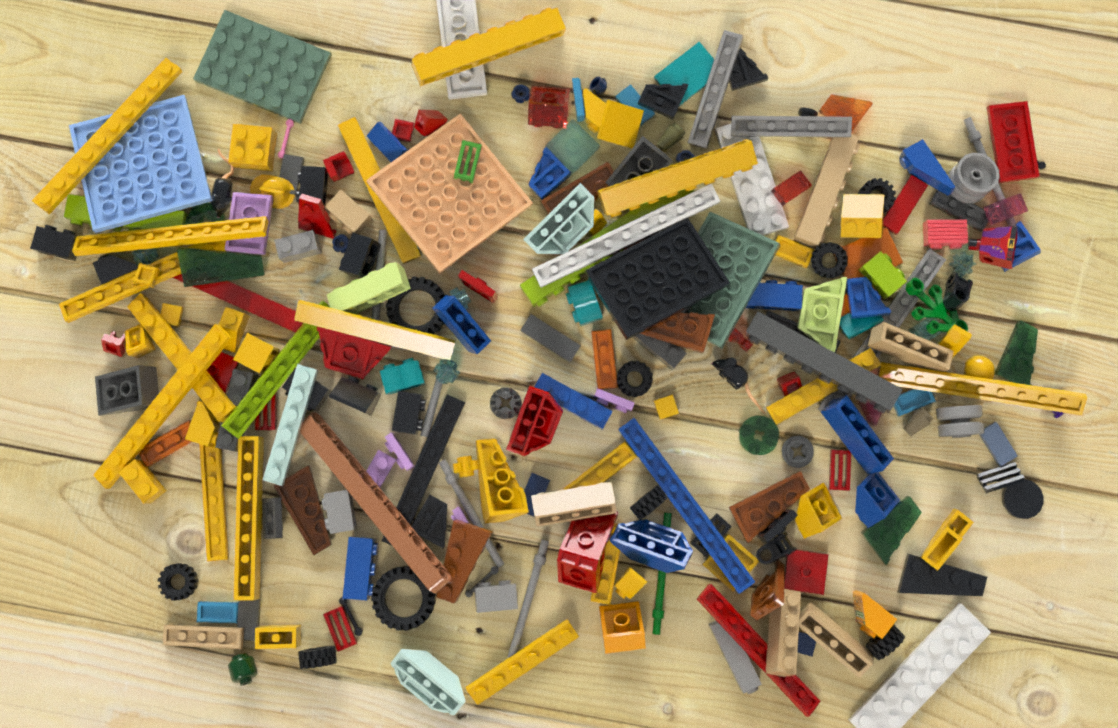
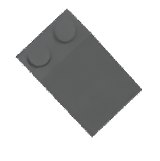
[605,136,673,186]
[95,365,159,416]

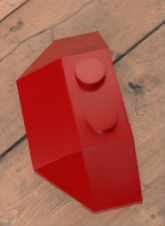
[506,385,563,456]

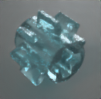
[132,248,159,265]
[949,251,976,277]
[449,287,471,310]
[433,360,460,384]

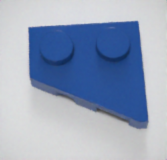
[528,147,571,200]
[1001,221,1041,272]
[846,277,891,319]

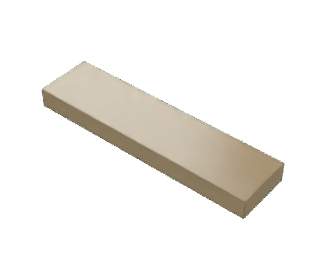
[163,624,244,649]

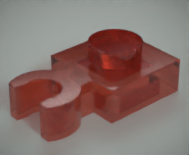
[728,327,753,352]

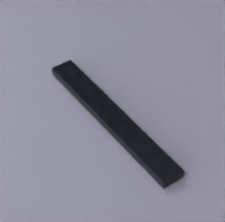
[381,394,465,546]

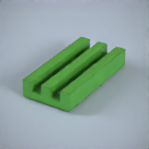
[454,140,482,183]

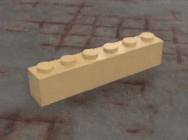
[793,134,860,249]

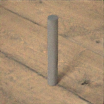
[420,378,444,437]

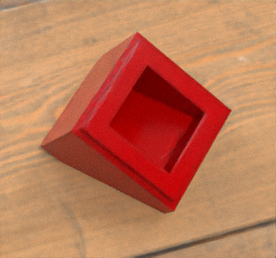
[777,371,803,397]

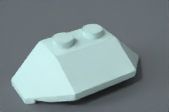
[523,183,594,254]
[390,649,466,715]

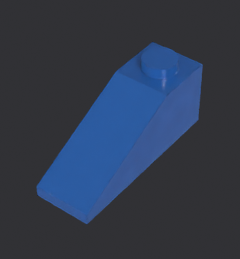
[899,139,955,196]

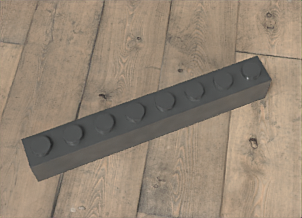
[746,312,903,414]

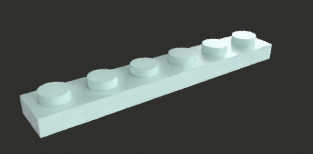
[263,364,318,486]

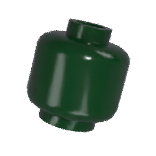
[228,653,258,686]

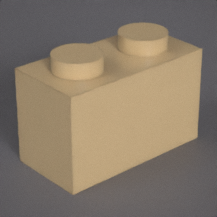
[325,189,372,235]

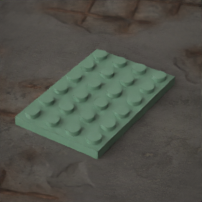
[193,10,331,124]
[686,212,780,349]

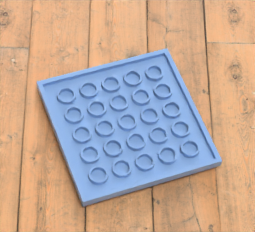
[69,95,213,233]

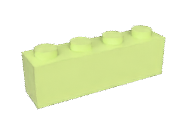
[327,262,411,314]

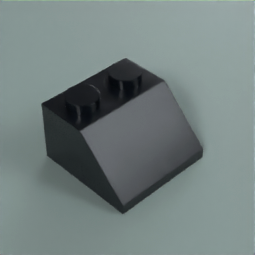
[329,376,381,416]

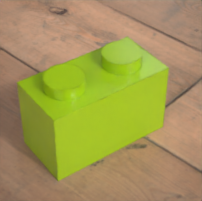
[858,251,907,299]

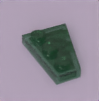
[994,321,1038,386]
[861,496,922,565]

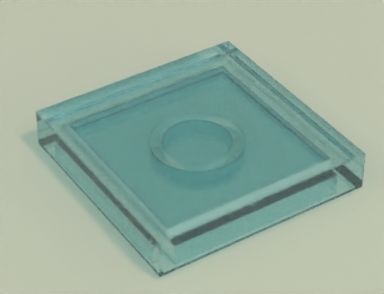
[545,119,600,174]

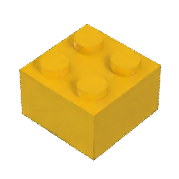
[228,124,277,172]

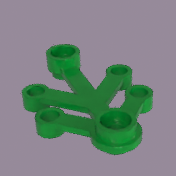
[905,278,968,334]

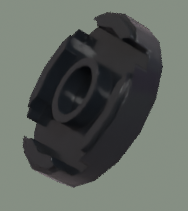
[1002,479,1044,519]

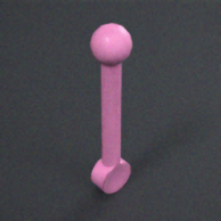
[278,119,294,158]

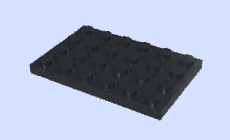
[585,218,730,340]

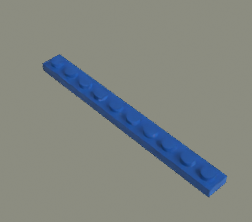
[618,418,755,594]

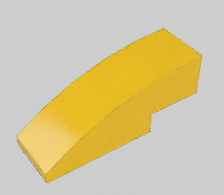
[921,508,974,571]

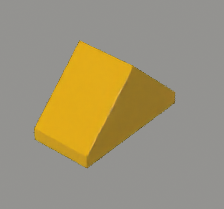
[125,324,156,358]

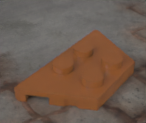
[750,560,785,620]

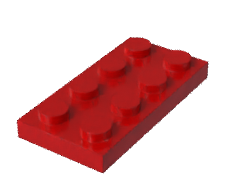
[987,101,1040,183]

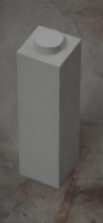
[708,620,762,694]

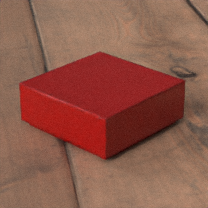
[392,119,414,143]

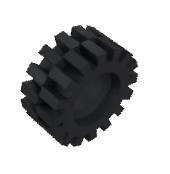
[858,178,896,213]
[811,242,848,278]
[617,360,653,397]
[630,485,668,520]
[157,563,198,601]
[866,624,905,660]
[298,646,337,669]

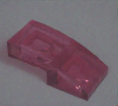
[983,193,1028,225]

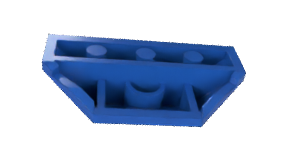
[610,519,693,573]

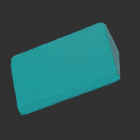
[839,313,884,339]

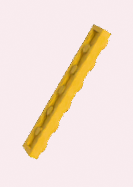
[766,348,881,425]
[466,619,579,705]

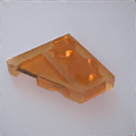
[818,94,873,131]

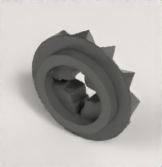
[490,387,522,419]
[781,436,814,468]

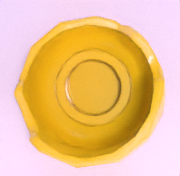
[963,355,995,379]

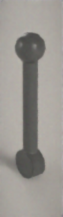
[465,566,499,598]

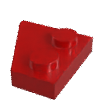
[298,194,337,239]

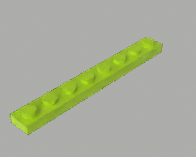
[221,301,330,439]

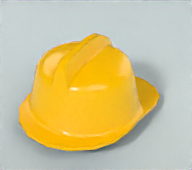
[250,174,295,209]

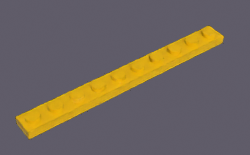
[32,58,182,215]
[72,216,269,256]
[59,241,229,323]
[93,324,232,489]
[878,362,1087,415]

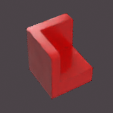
[414,109,447,136]
[323,151,355,182]

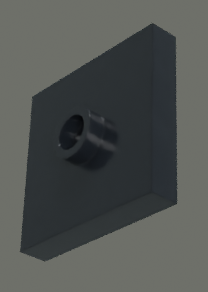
[757,509,798,543]

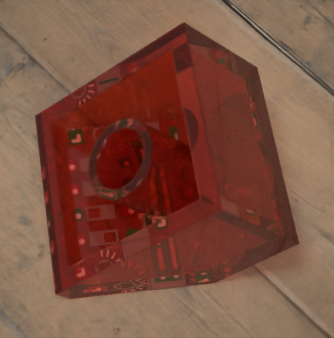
[528,85,570,129]

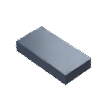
[979,422,1018,466]

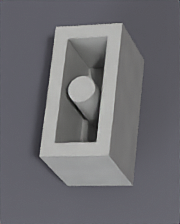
[274,230,322,263]
[322,490,357,534]
[474,580,518,613]

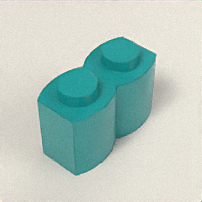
[565,280,603,327]
[379,358,425,395]

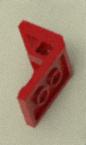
[557,511,618,593]

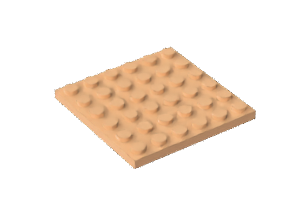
[366,113,533,274]

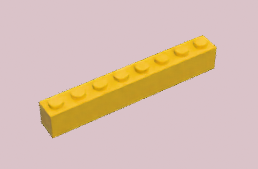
[411,8,566,87]
[597,139,758,217]
[234,436,264,600]

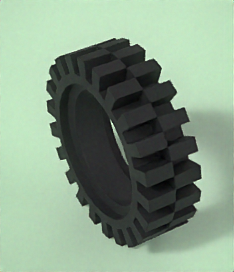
[386,276,445,335]
[371,566,436,631]

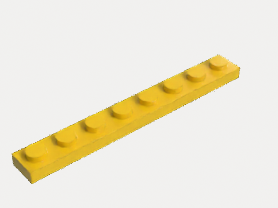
[127,293,236,422]

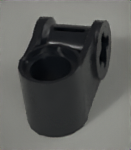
[943,272,973,311]
[756,532,797,565]

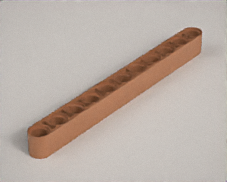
[300,412,451,593]

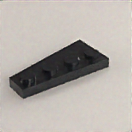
[897,554,987,596]

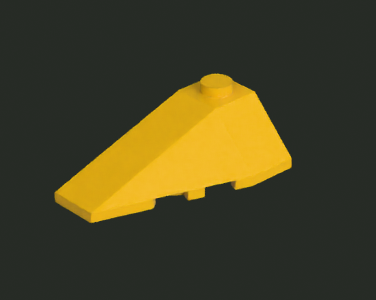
[476,439,529,524]

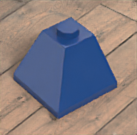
[855,472,900,528]

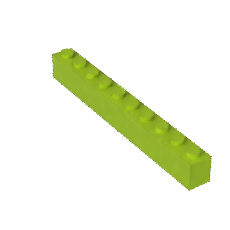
[520,189,695,307]

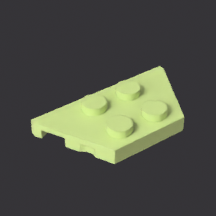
[797,277,847,352]

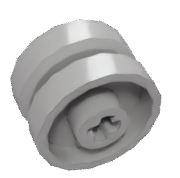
[948,153,999,204]
[936,405,985,438]

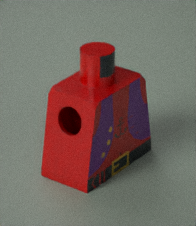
[968,226,1018,269]

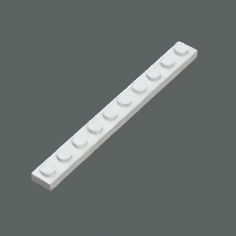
[532,184,720,288]

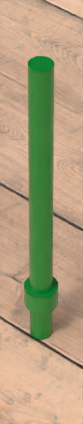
[652,512,672,635]

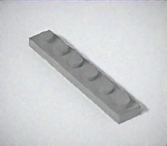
[688,30,743,149]
[731,116,852,138]

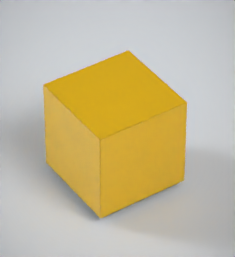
[233,333,280,374]

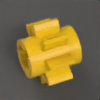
[453,456,478,478]

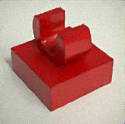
[101,331,126,357]

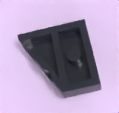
[729,48,768,91]
[638,84,688,120]
[411,494,447,549]

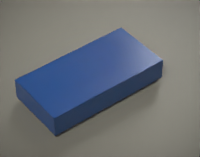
[367,122,407,162]

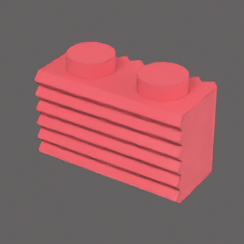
[923,219,968,250]

